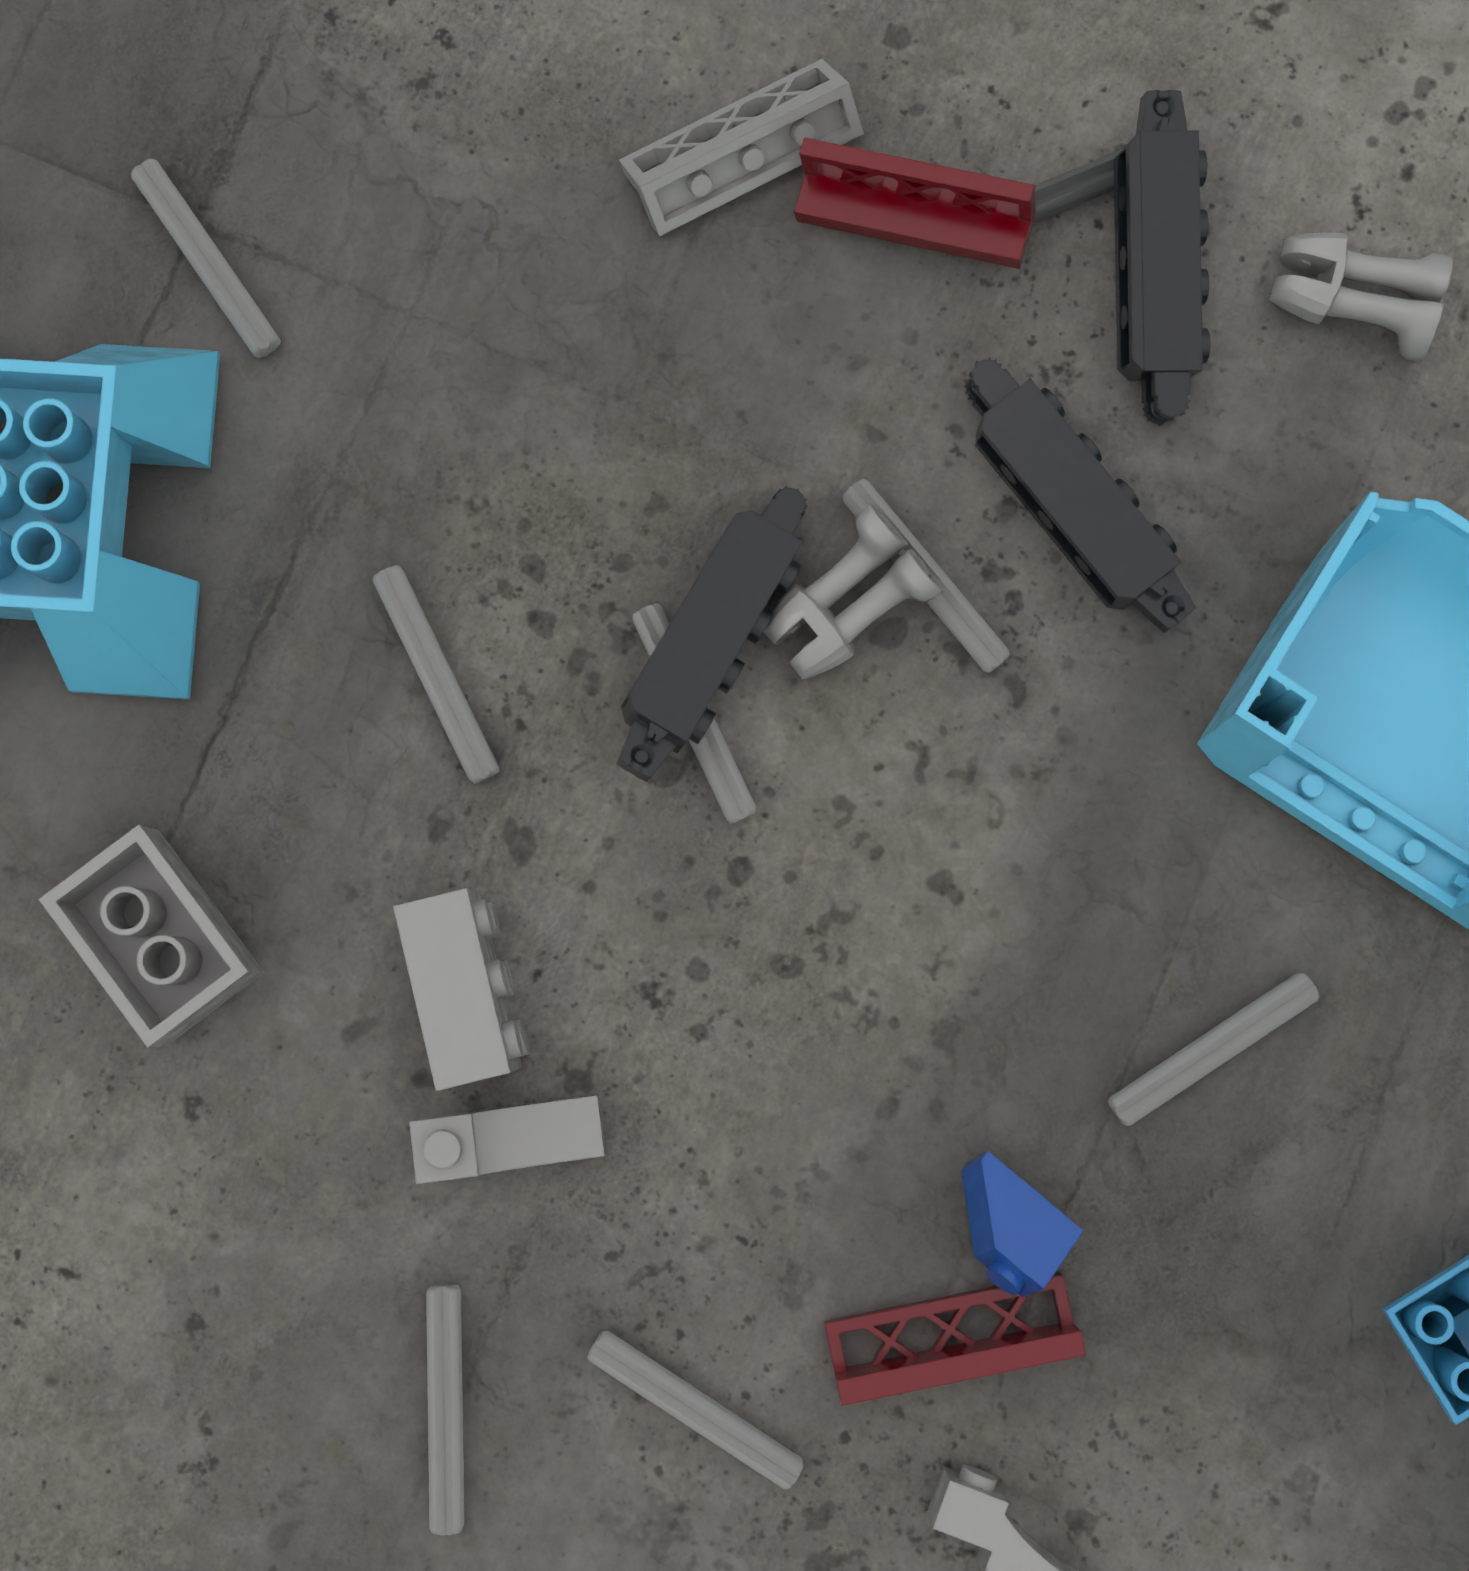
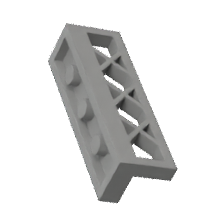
[618,59,864,237]

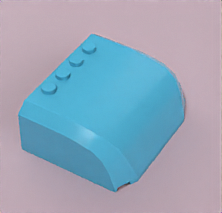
[1197,492,1469,930]

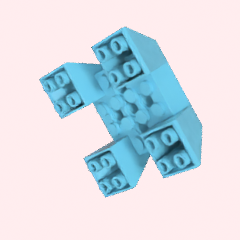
[0,344,220,700]

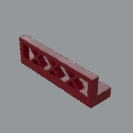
[794,137,1036,269]
[824,1273,1086,1406]

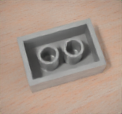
[38,824,264,1048]
[393,888,529,1091]

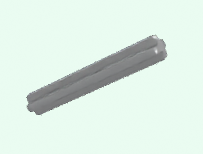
[131,158,281,358]
[842,478,1010,673]
[373,565,499,784]
[633,603,756,824]
[1108,973,1320,1126]
[426,1284,465,1536]
[587,1331,804,1490]

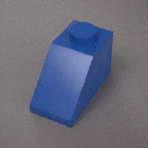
[961,1151,1084,1297]

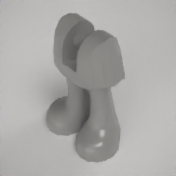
[1268,233,1453,363]
[763,504,943,680]

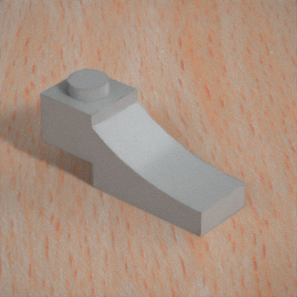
[409,1094,606,1184]
[927,1464,1079,1571]

